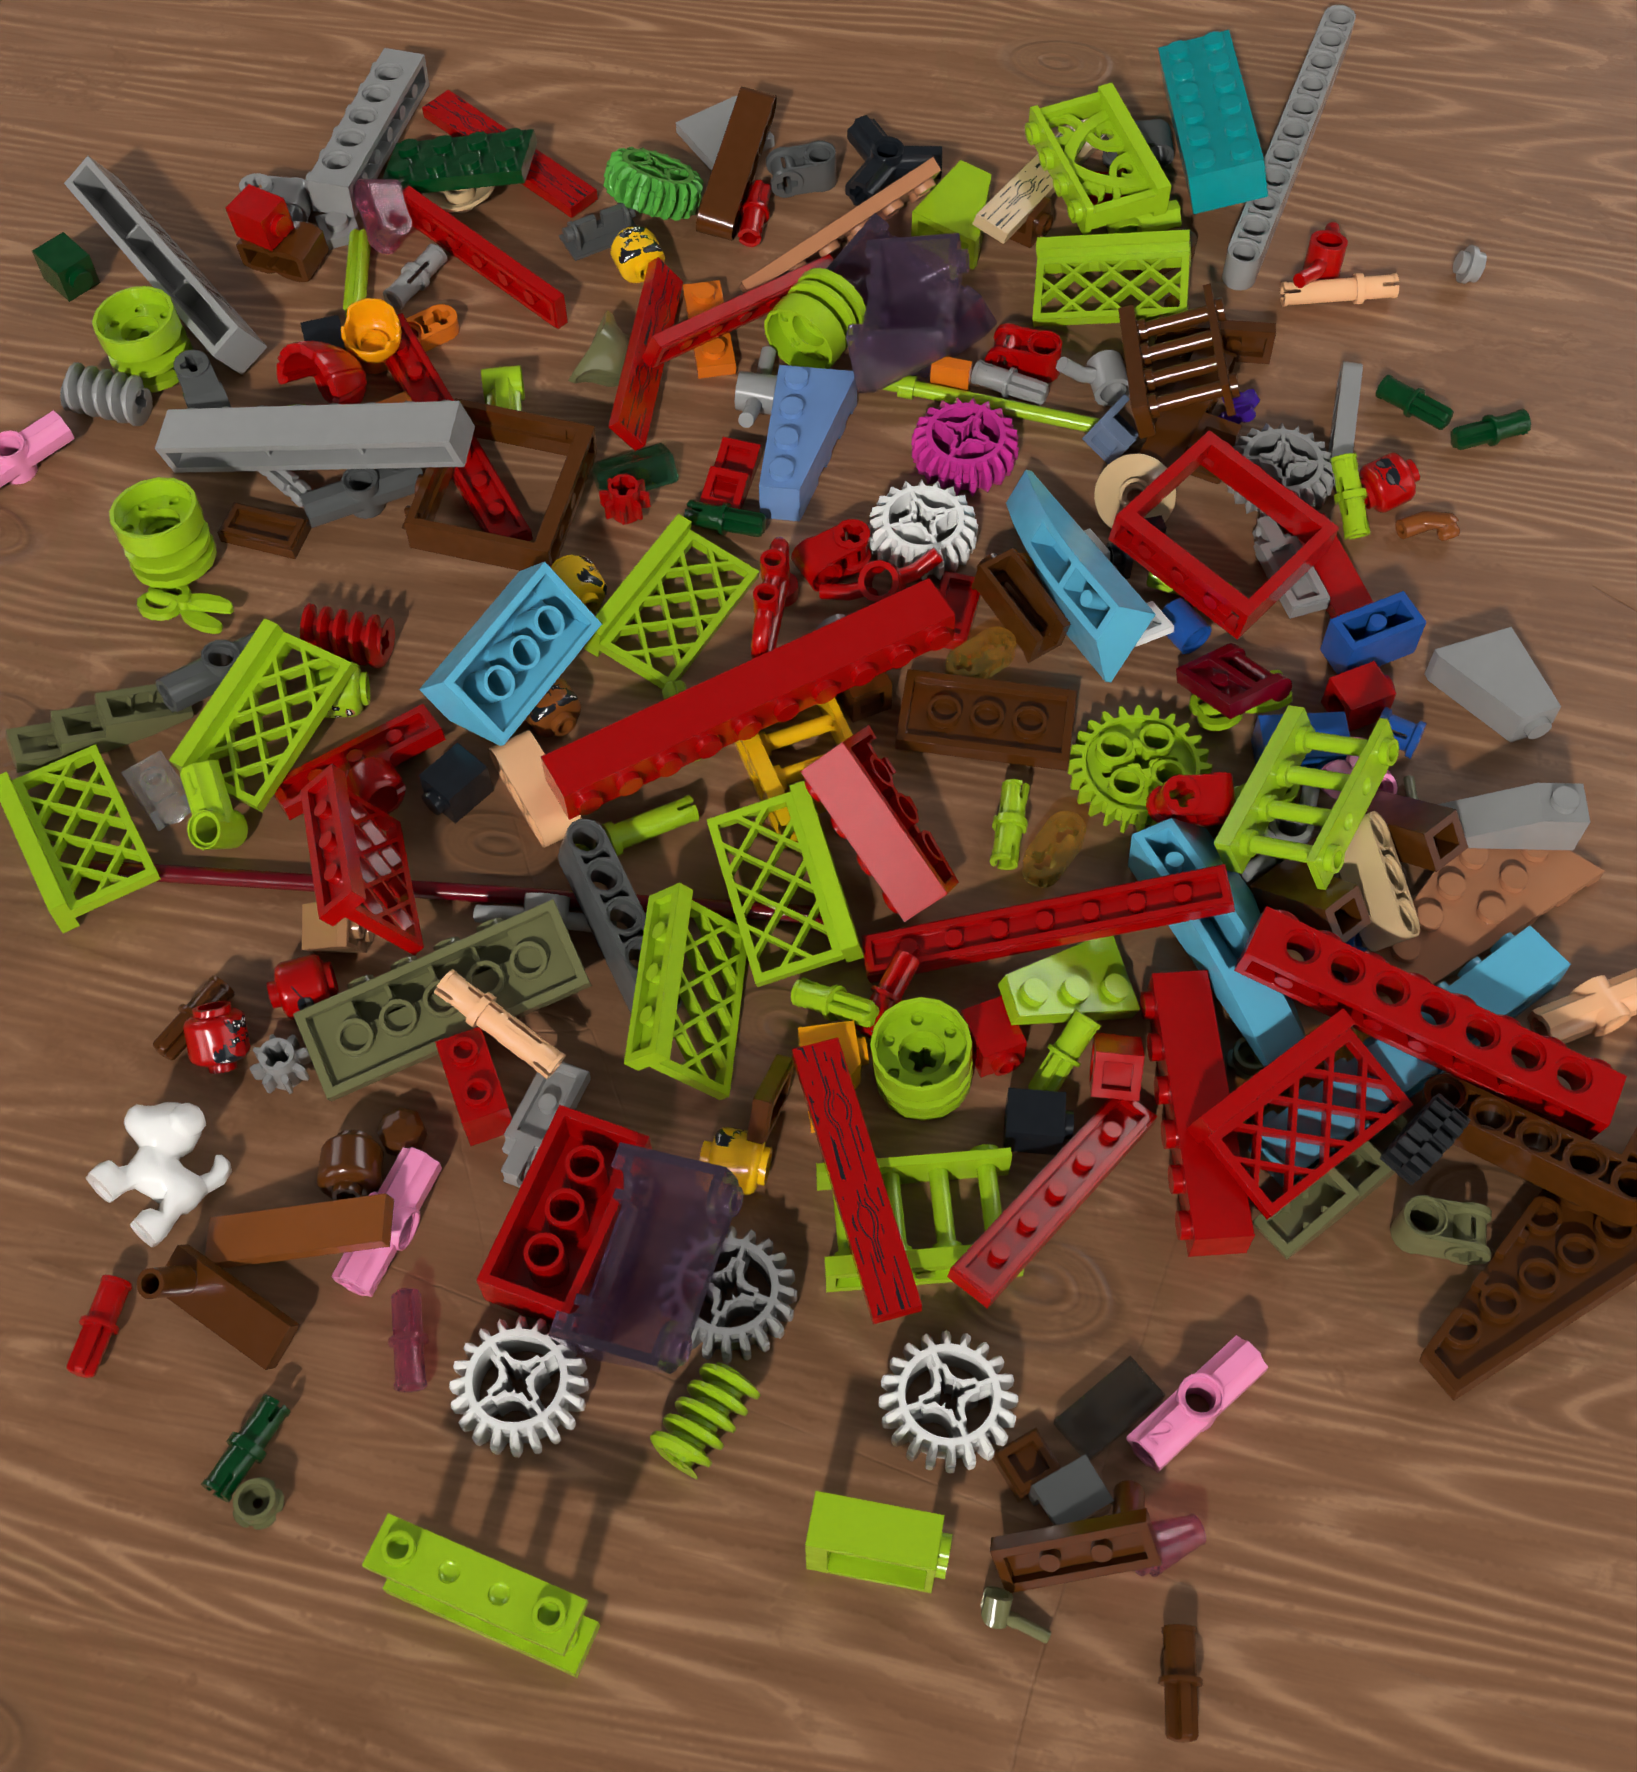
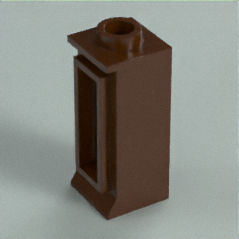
[971,548,1071,663]

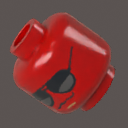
[1359,452,1420,513]
[266,954,339,1020]

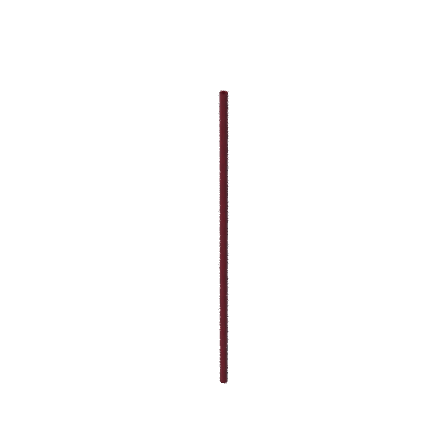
[75,859,824,924]

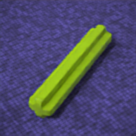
[343,228,371,317]

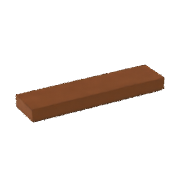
[205,1193,394,1269]

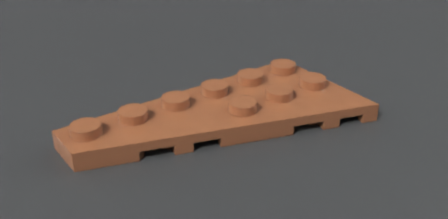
[739,157,941,294]
[1375,848,1605,1004]

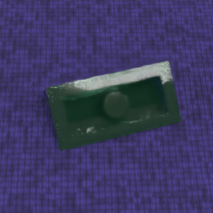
[590,443,678,492]

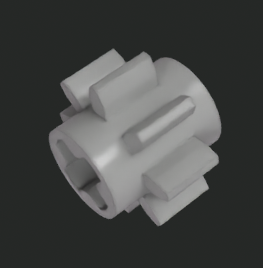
[250,1034,312,1094]

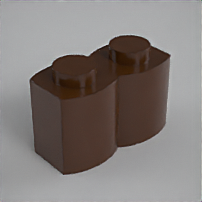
[236,221,329,282]

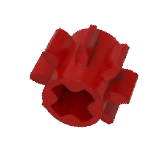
[599,473,651,525]

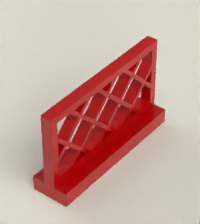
[300,764,424,956]
[1186,1008,1414,1219]

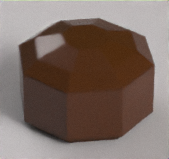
[376,1107,427,1157]

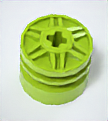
[764,268,867,369]
[92,286,194,392]
[109,477,217,589]
[870,997,973,1121]

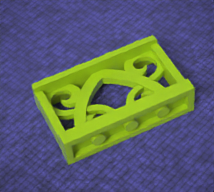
[1025,83,1172,235]

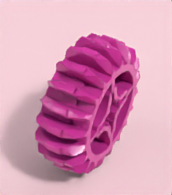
[911,397,1019,496]

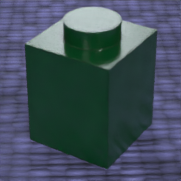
[32,232,100,302]

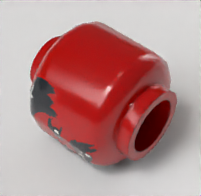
[183,1001,251,1074]

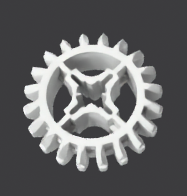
[868,479,978,581]
[449,1315,589,1458]
[879,1330,1018,1473]

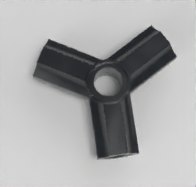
[845,115,942,206]

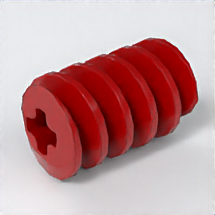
[300,603,395,668]

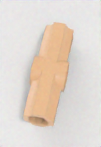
[1527,968,1637,1044]

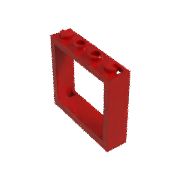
[1108,430,1339,640]

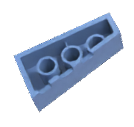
[759,365,858,521]

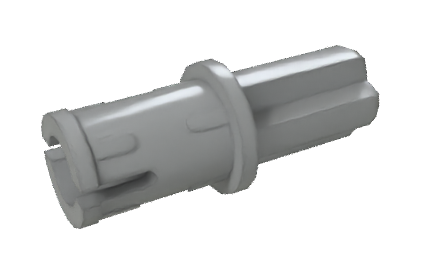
[971,359,1049,405]

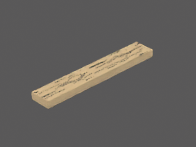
[973,118,1106,244]

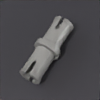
[383,243,448,310]

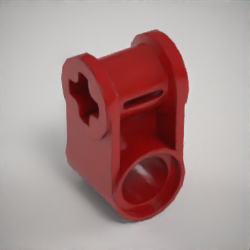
[985,323,1062,383]
[791,519,871,592]
[1146,772,1236,826]

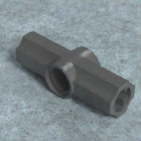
[299,468,423,528]
[156,631,289,713]

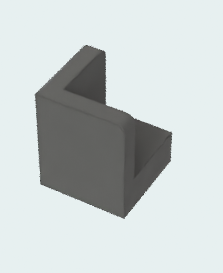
[1028,1454,1114,1525]

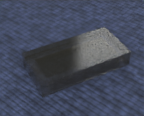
[1053,1356,1165,1461]

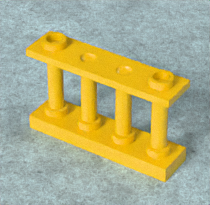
[735,697,853,848]

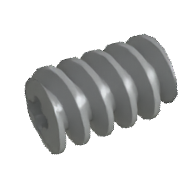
[60,362,153,426]

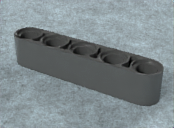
[558,819,682,1013]

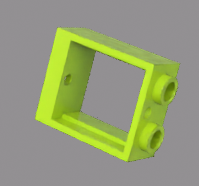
[805,1491,953,1593]

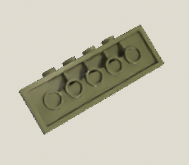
[293,899,592,1102]

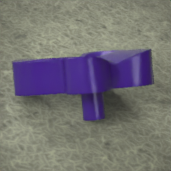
[1217,389,1260,424]

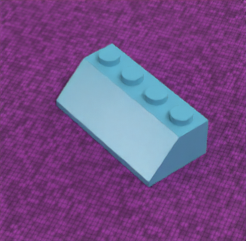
[419,562,602,746]

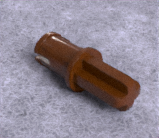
[153,975,235,1060]
[1158,1624,1203,1743]

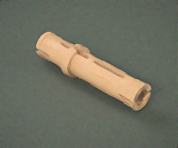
[1280,273,1399,307]
[434,969,566,1080]

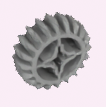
[1227,423,1334,524]
[661,1225,797,1364]

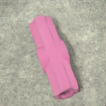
[0,410,75,488]
[332,1147,442,1297]
[1126,1335,1268,1473]

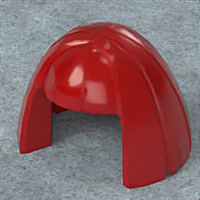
[277,341,367,404]

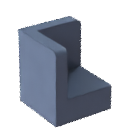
[1082,394,1139,464]

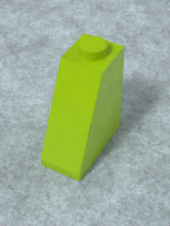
[911,160,992,270]

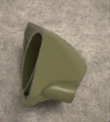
[568,310,630,387]

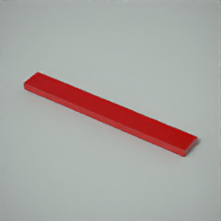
[384,313,533,541]
[861,864,1235,983]

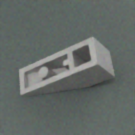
[1437,783,1590,850]

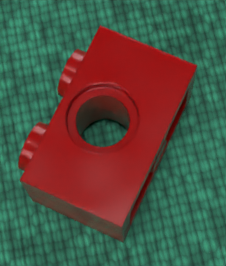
[435,1027,512,1146]

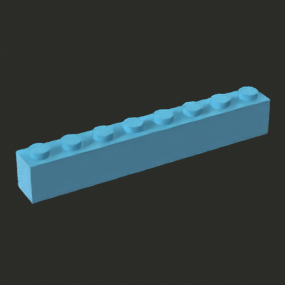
[1248,925,1571,1188]

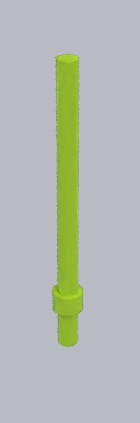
[868,371,1100,432]

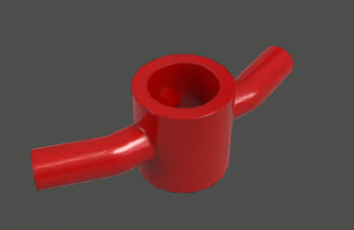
[1293,222,1348,288]
[819,547,944,602]

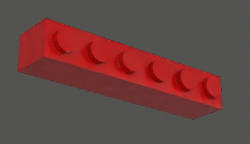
[1140,970,1255,1257]

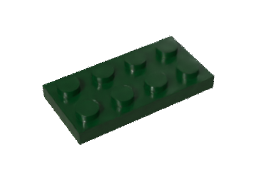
[381,128,538,197]

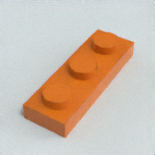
[683,280,736,379]

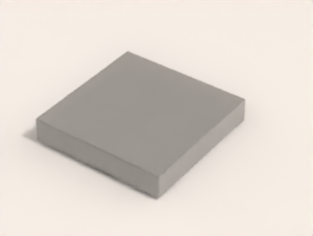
[676,96,775,171]

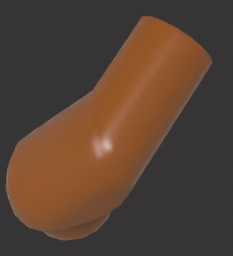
[1395,511,1460,541]

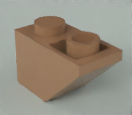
[302,902,374,953]

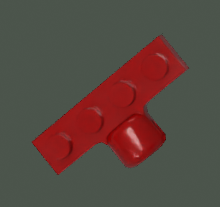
[274,704,446,820]

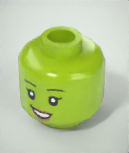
[305,662,371,718]

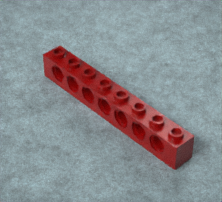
[1234,906,1627,1140]

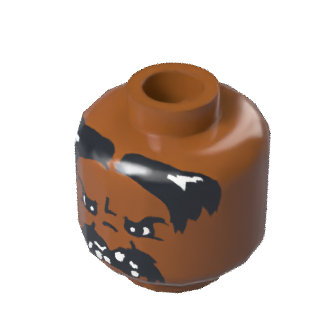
[525,676,582,737]

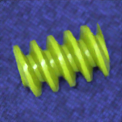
[650,1362,761,1480]

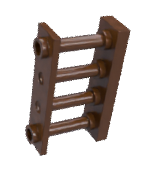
[1118,283,1241,439]

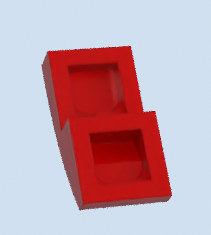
[699,436,762,509]

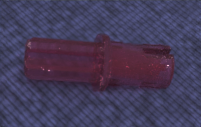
[388,1288,429,1392]

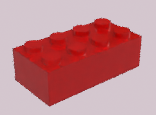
[476,1105,654,1334]

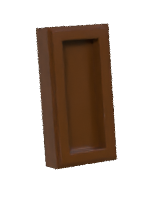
[217,502,311,559]
[746,1054,794,1145]

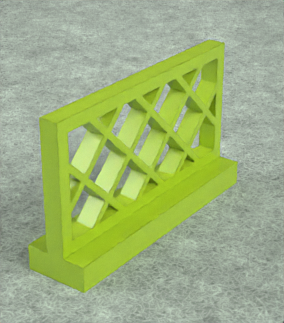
[1032,229,1191,327]
[584,514,760,689]
[168,618,357,812]
[0,744,161,933]
[706,780,864,987]
[624,882,747,1100]

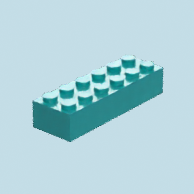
[1158,30,1268,214]

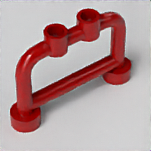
[751,537,799,659]

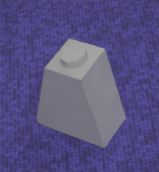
[1424,627,1561,742]

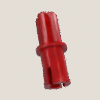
[738,180,771,247]
[855,950,919,1038]
[66,1275,133,1378]

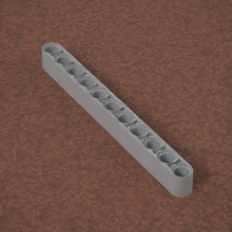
[1222,5,1356,291]

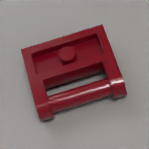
[1176,643,1292,719]

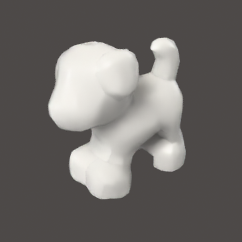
[86,1102,232,1247]

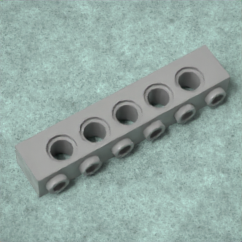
[305,48,429,218]

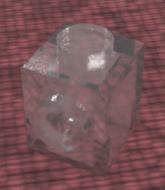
[121,750,191,831]

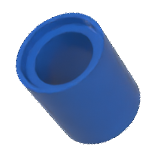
[1161,598,1212,654]

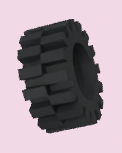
[1379,1093,1471,1185]

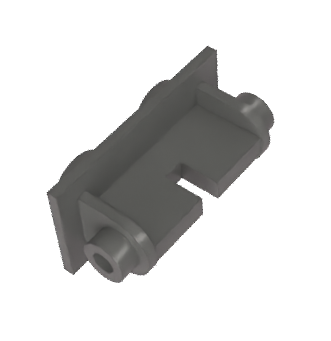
[559,203,637,261]

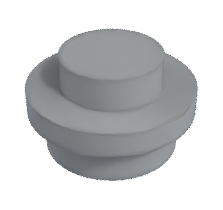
[1453,245,1487,284]

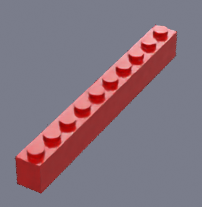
[541,578,956,820]

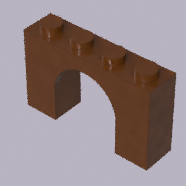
[1250,790,1468,943]

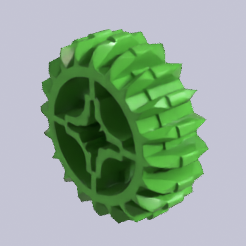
[603,147,704,221]

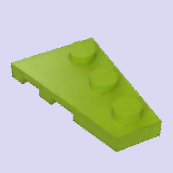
[998,936,1140,1025]

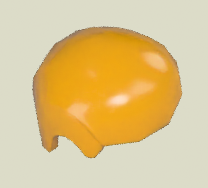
[341,298,402,363]

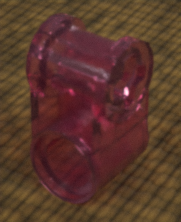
[354,179,412,254]

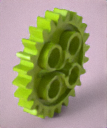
[1068,705,1212,833]

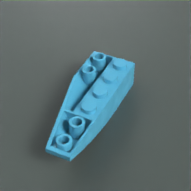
[1006,470,1156,682]
[1128,818,1306,1068]

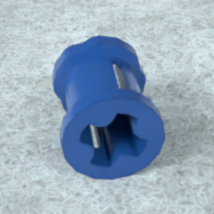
[1380,707,1427,759]

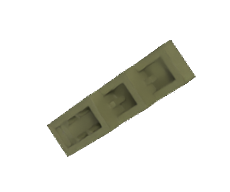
[6,684,193,773]
[1252,1107,1409,1260]

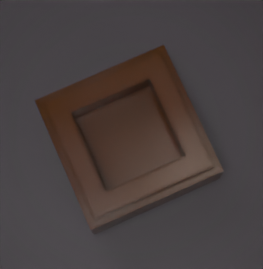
[992,1428,1061,1502]

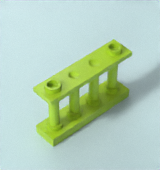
[1214,705,1399,890]
[816,1144,1024,1293]
[362,1513,600,1678]

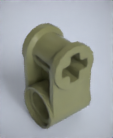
[1390,1195,1492,1265]

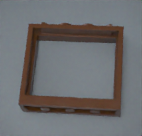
[402,398,597,571]

